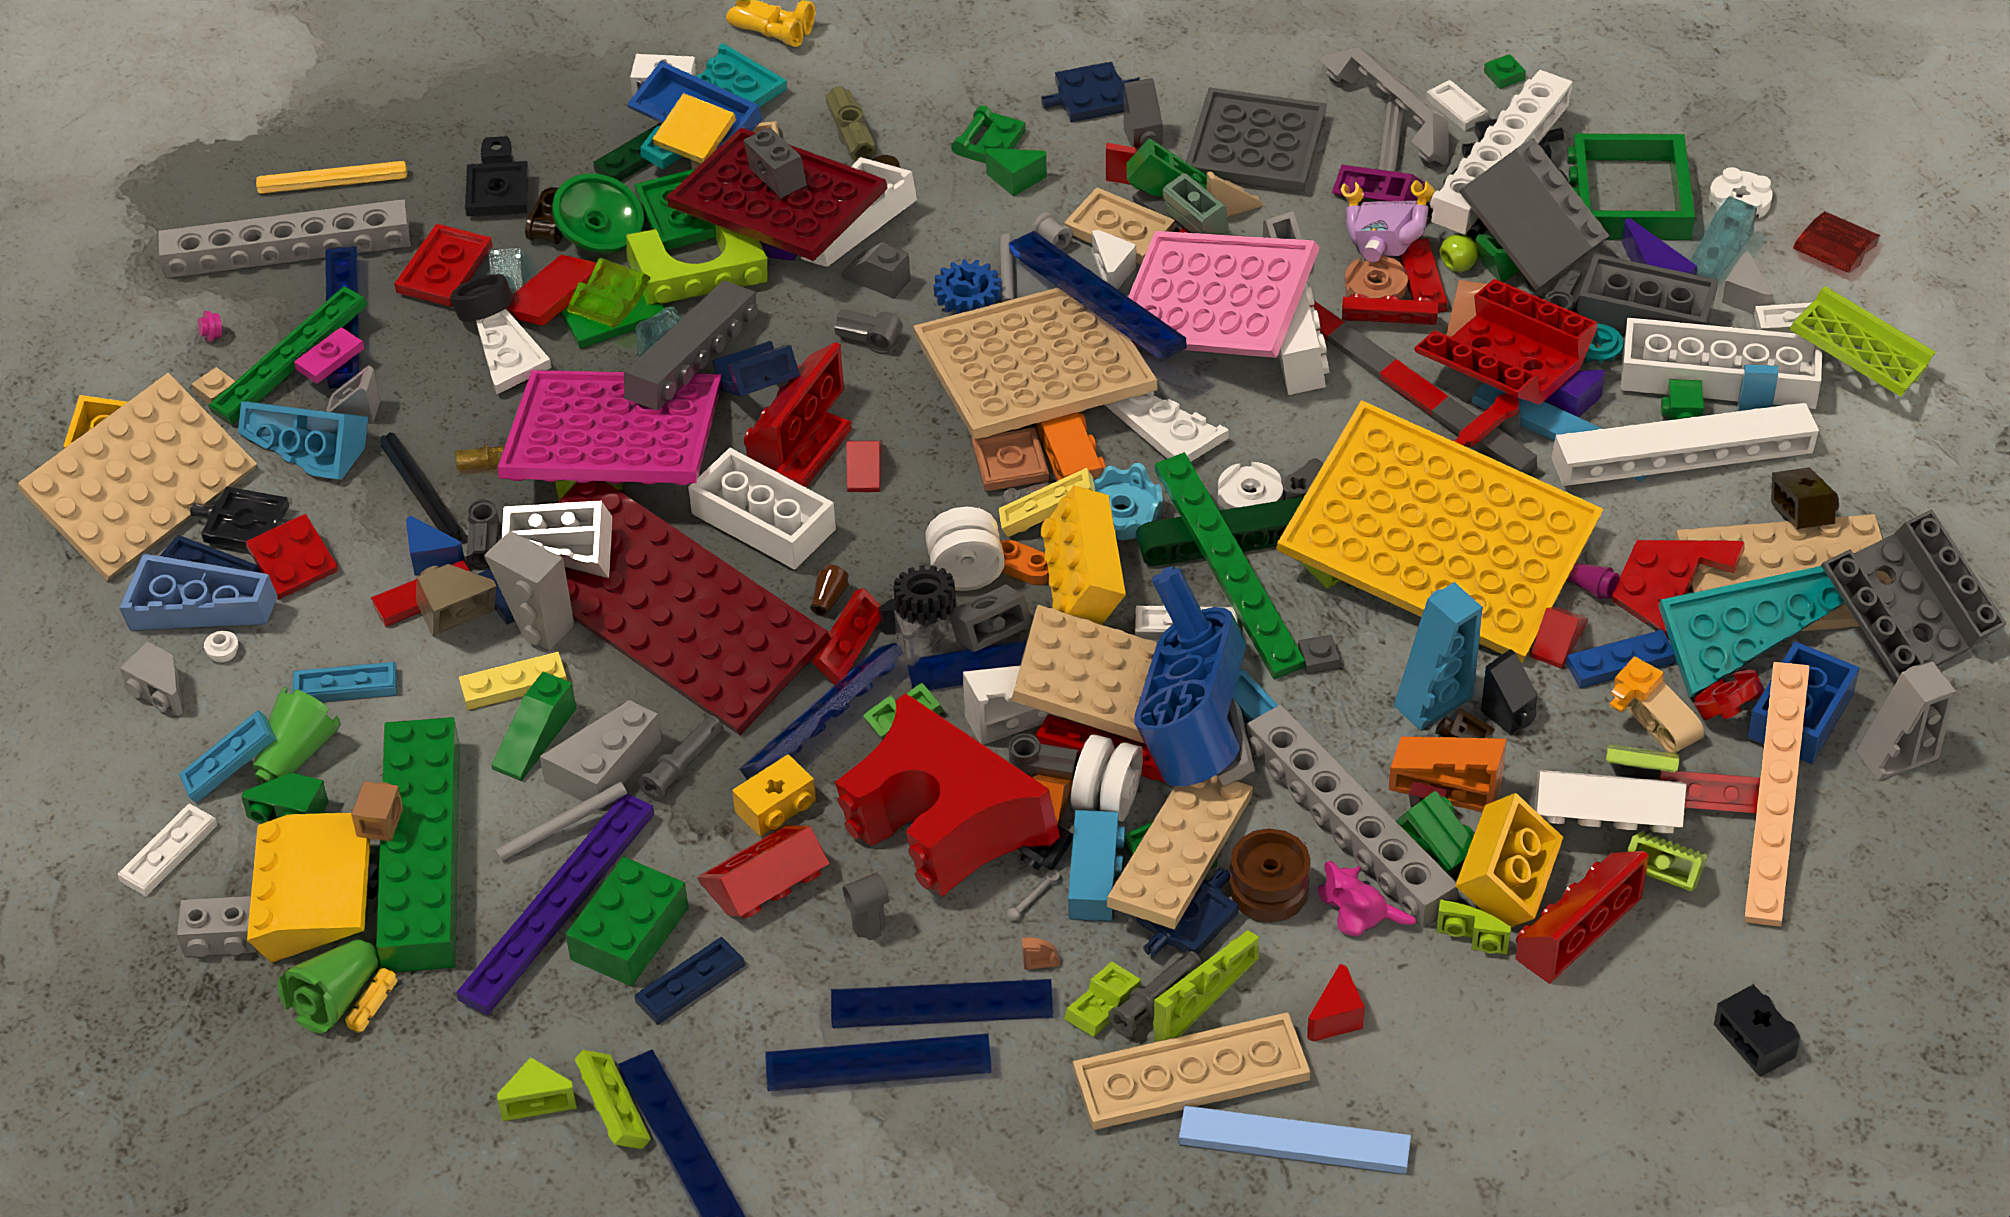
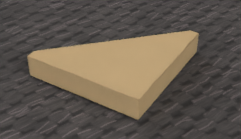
[1207,171,1262,217]

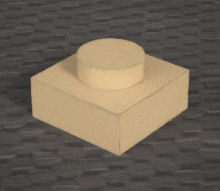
[192,367,235,404]

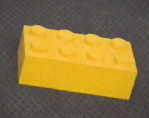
[1041,485,1126,625]

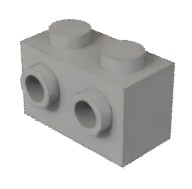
[177,896,257,957]

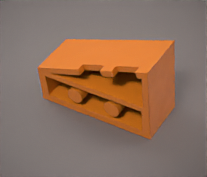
[1388,736,1507,812]

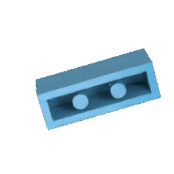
[1068,810,1125,921]

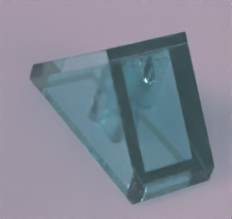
[488,248,524,294]

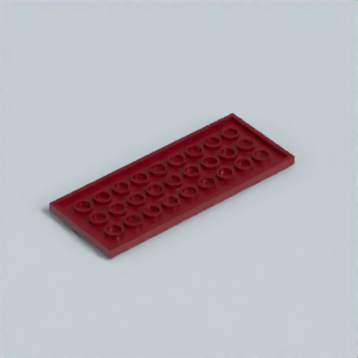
[556,481,831,736]

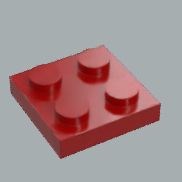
[246,513,338,600]

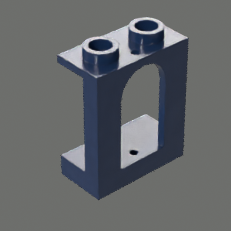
[712,340,800,396]

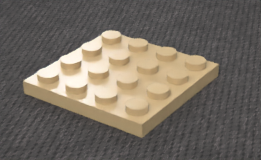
[1011,605,1157,743]

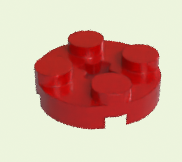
[1694,670,1765,720]

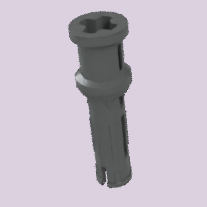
[638,715,724,801]
[1108,950,1203,1037]

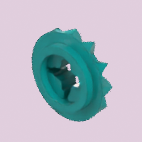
[1585,323,1623,365]

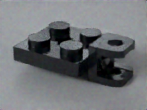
[465,136,529,216]

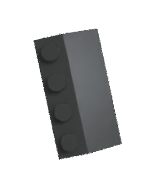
[1577,253,1719,333]

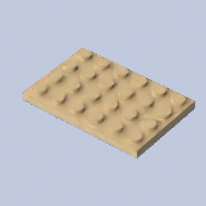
[17,373,257,582]
[1675,514,1891,631]

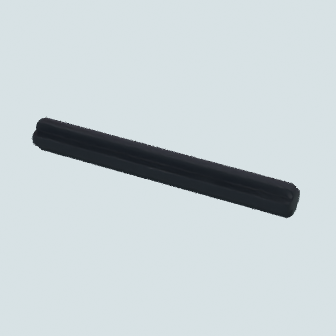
[380,432,463,541]

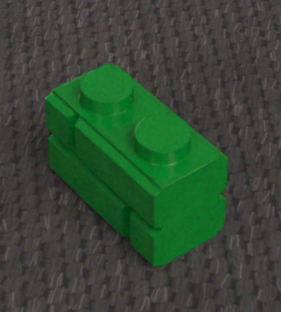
[1396,791,1475,873]

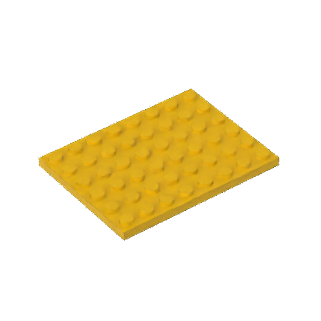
[1276,400,1603,664]

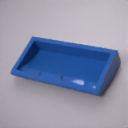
[627,61,763,149]

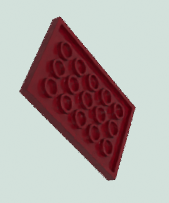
[666,127,888,261]

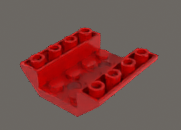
[1414,279,1598,405]

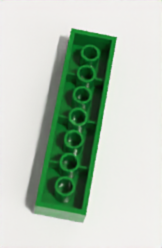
[376,717,460,973]

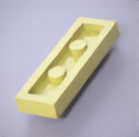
[999,468,1095,537]
[459,652,567,710]

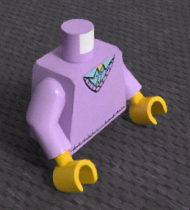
[1341,180,1435,262]

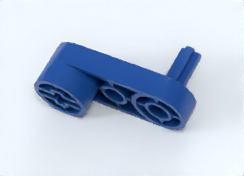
[1134,566,1246,787]

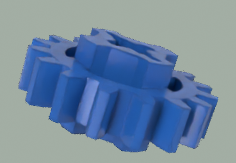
[933,259,1002,314]

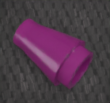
[1567,563,1620,599]

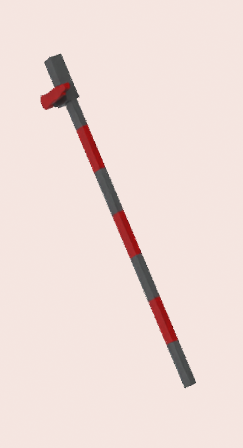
[1133,189,1537,475]

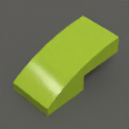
[1065,962,1141,1037]

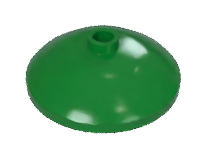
[552,173,644,253]

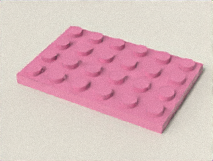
[1119,231,1320,358]

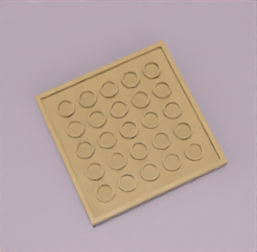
[913,279,1158,440]

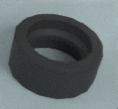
[450,274,514,322]

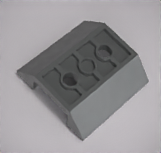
[1821,509,2007,681]

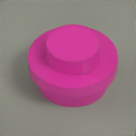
[198,311,222,342]

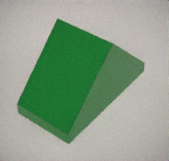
[986,148,1047,197]
[1476,234,1520,283]

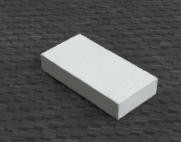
[1426,80,1488,131]

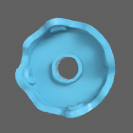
[1093,463,1163,540]

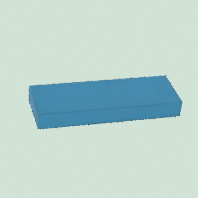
[292,662,397,702]
[179,710,276,803]

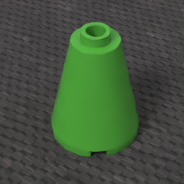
[252,687,341,784]
[277,939,378,1033]

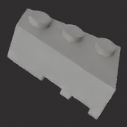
[540,700,662,810]

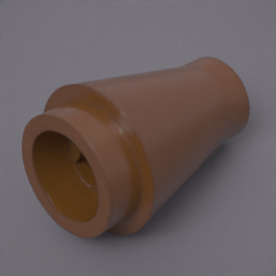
[810,564,849,616]

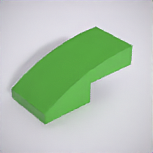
[863,683,943,740]

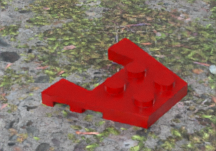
[1612,540,1745,640]

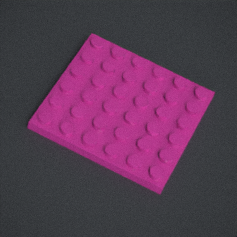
[498,370,721,485]

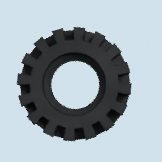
[893,565,957,625]

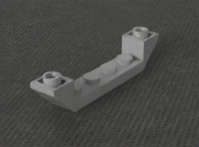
[1319,47,1449,166]

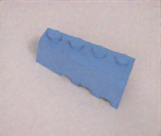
[119,553,278,631]

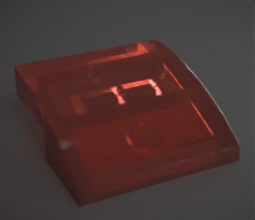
[1793,211,1880,273]

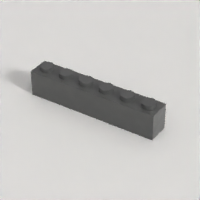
[624,280,758,410]

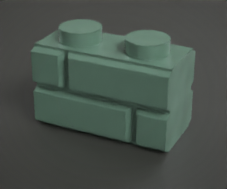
[1162,174,1229,235]

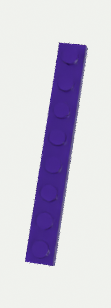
[456,794,654,1015]

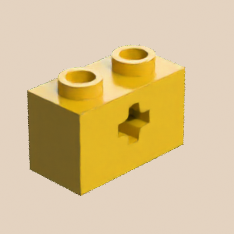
[732,754,816,837]

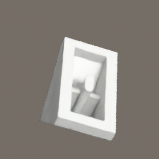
[1092,230,1136,295]

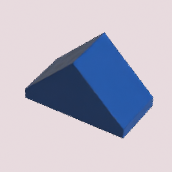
[406,515,465,575]

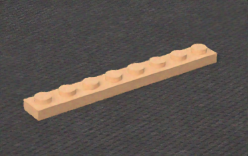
[1745,662,1810,927]

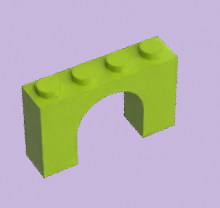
[626,225,767,305]

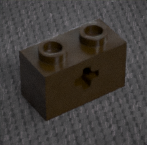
[1771,467,1839,529]

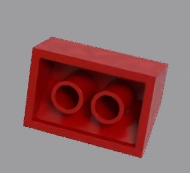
[697,825,829,919]

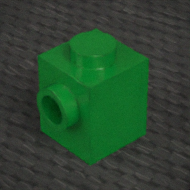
[1661,379,1704,421]

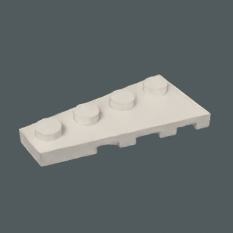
[1105,391,1229,462]

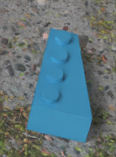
[1394,582,1483,731]

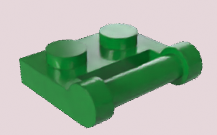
[951,105,1026,164]

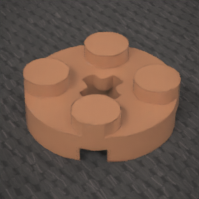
[1345,256,1408,300]

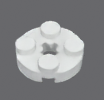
[1709,167,1772,222]
[1218,462,1283,509]

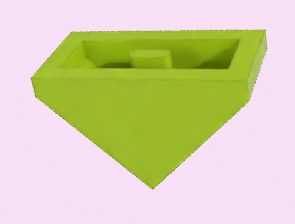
[497,1057,577,1121]

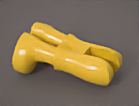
[726,0,816,47]

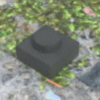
[1298,635,1340,674]

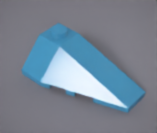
[238,401,368,479]

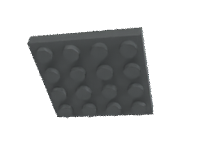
[1186,87,1327,192]

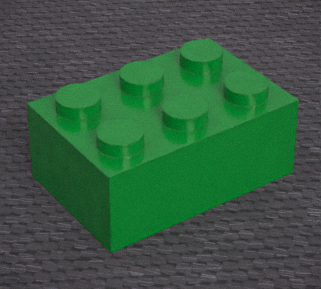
[565,856,689,987]

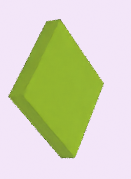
[1606,744,1679,772]

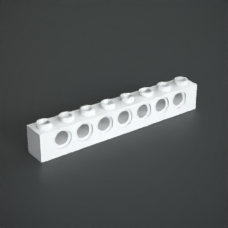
[1430,70,1573,234]

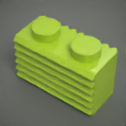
[1627,830,1707,892]

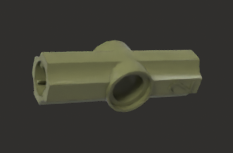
[825,86,876,161]

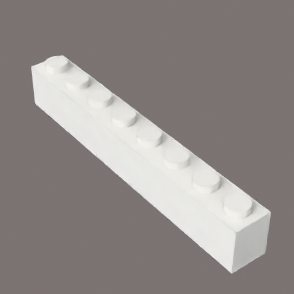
[1551,403,1819,486]

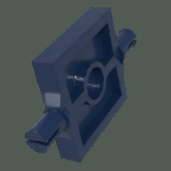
[1041,61,1140,122]
[1137,868,1239,958]

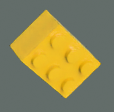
[1455,793,1563,927]

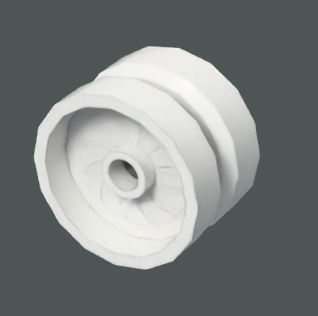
[925,507,1005,591]
[1071,734,1143,822]

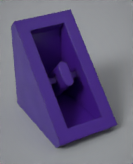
[1544,370,1605,417]

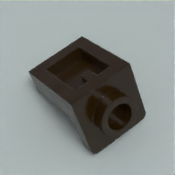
[1435,708,1495,738]

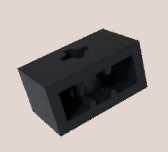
[1713,984,1801,1077]

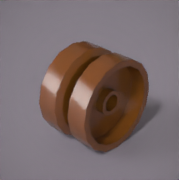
[1230,828,1311,923]

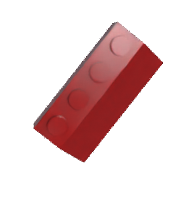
[744,342,844,471]
[1515,851,1649,984]

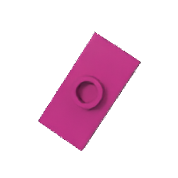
[294,327,364,384]

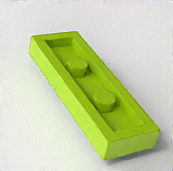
[574,1049,651,1149]

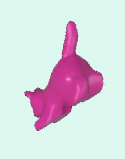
[1317,861,1416,937]

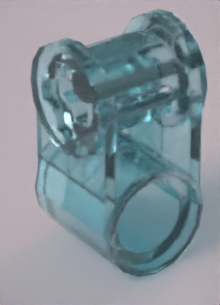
[635,307,682,358]

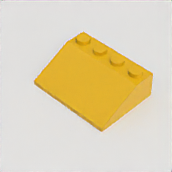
[247,813,370,963]

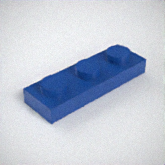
[1566,630,1676,689]

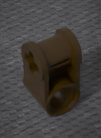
[525,187,563,245]

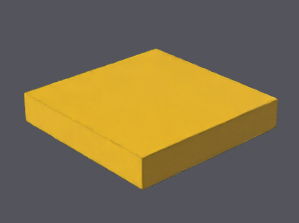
[652,93,736,164]

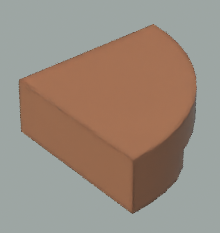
[1022,937,1060,970]

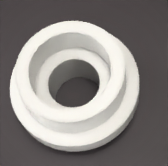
[204,631,239,663]

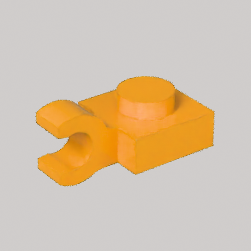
[1609,656,1664,713]

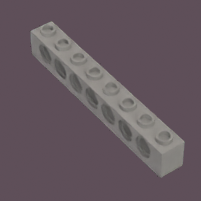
[158,199,411,278]
[1247,705,1458,927]

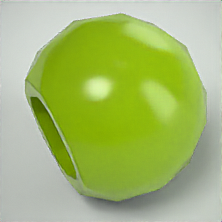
[1439,233,1479,273]

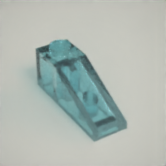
[1690,196,1757,280]

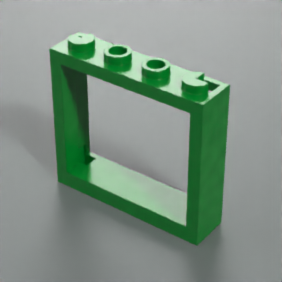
[1567,133,1695,240]

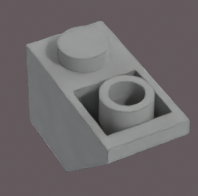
[120,642,183,717]

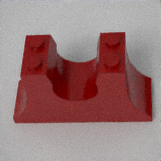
[835,693,1060,897]

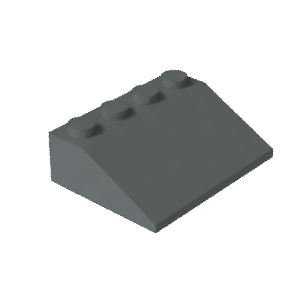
[1459,138,1609,290]

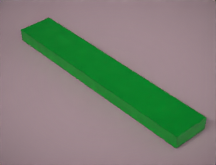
[208,286,368,425]

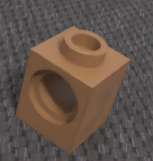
[351,781,403,841]

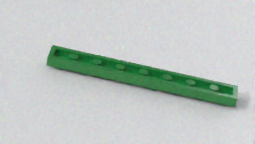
[1155,452,1305,679]

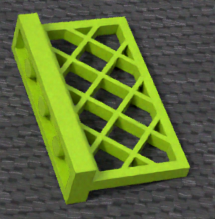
[1789,286,1936,397]

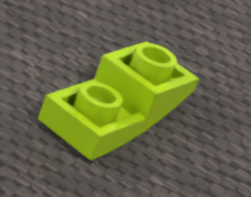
[1436,900,1511,955]

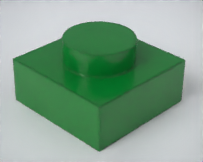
[1484,54,1526,89]

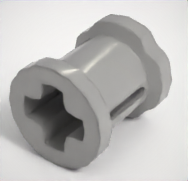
[1032,212,1073,251]

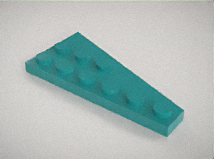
[641,43,787,169]
[1658,566,1845,699]

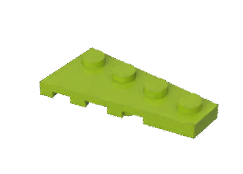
[1153,930,1260,1043]

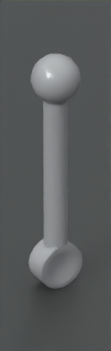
[1006,870,1060,922]

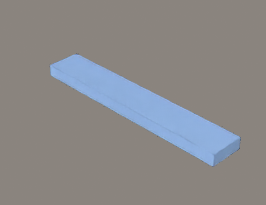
[1179,1106,1411,1174]

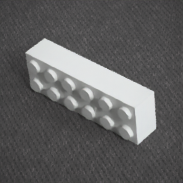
[1620,318,1822,409]

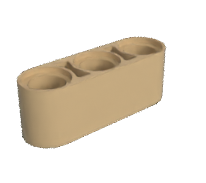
[1614,681,1704,753]

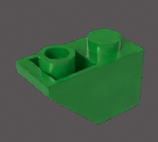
[241,772,329,823]

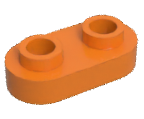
[1000,540,1049,585]

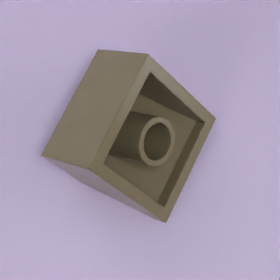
[416,564,497,636]

